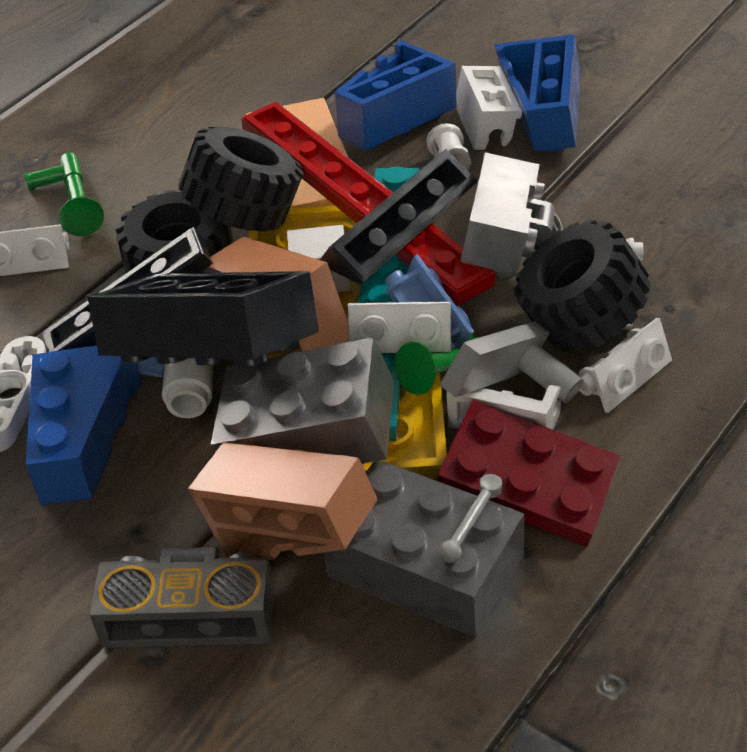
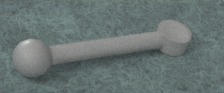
[438,474,502,563]

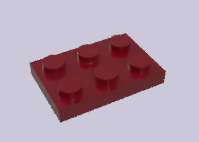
[436,399,621,547]

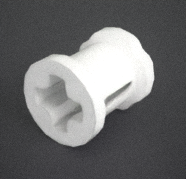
[426,123,471,171]

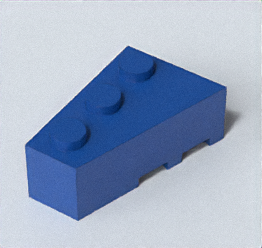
[494,34,581,152]
[335,40,457,150]
[26,346,142,505]

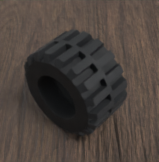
[178,126,303,232]
[116,190,234,274]
[514,220,651,351]

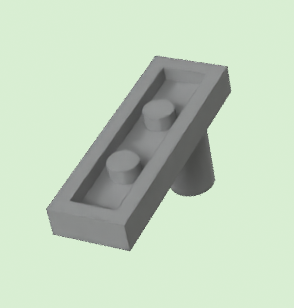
[440,321,584,404]

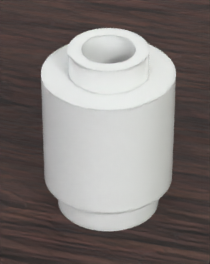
[162,358,214,418]

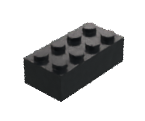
[87,271,319,367]

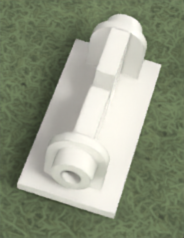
[0,224,69,276]
[348,302,451,353]
[579,318,672,413]

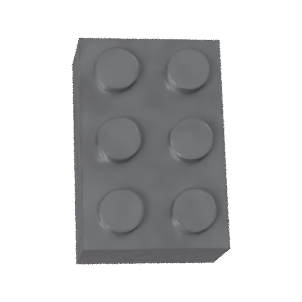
[211,337,394,464]
[323,460,524,638]

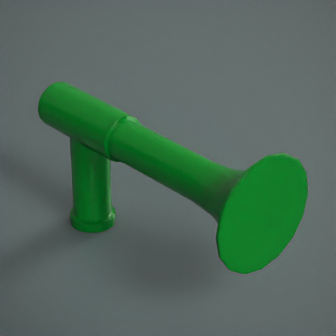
[24,152,104,237]
[395,336,477,395]

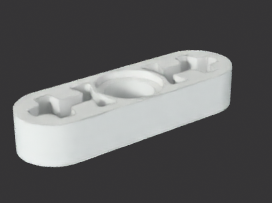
[0,336,47,452]

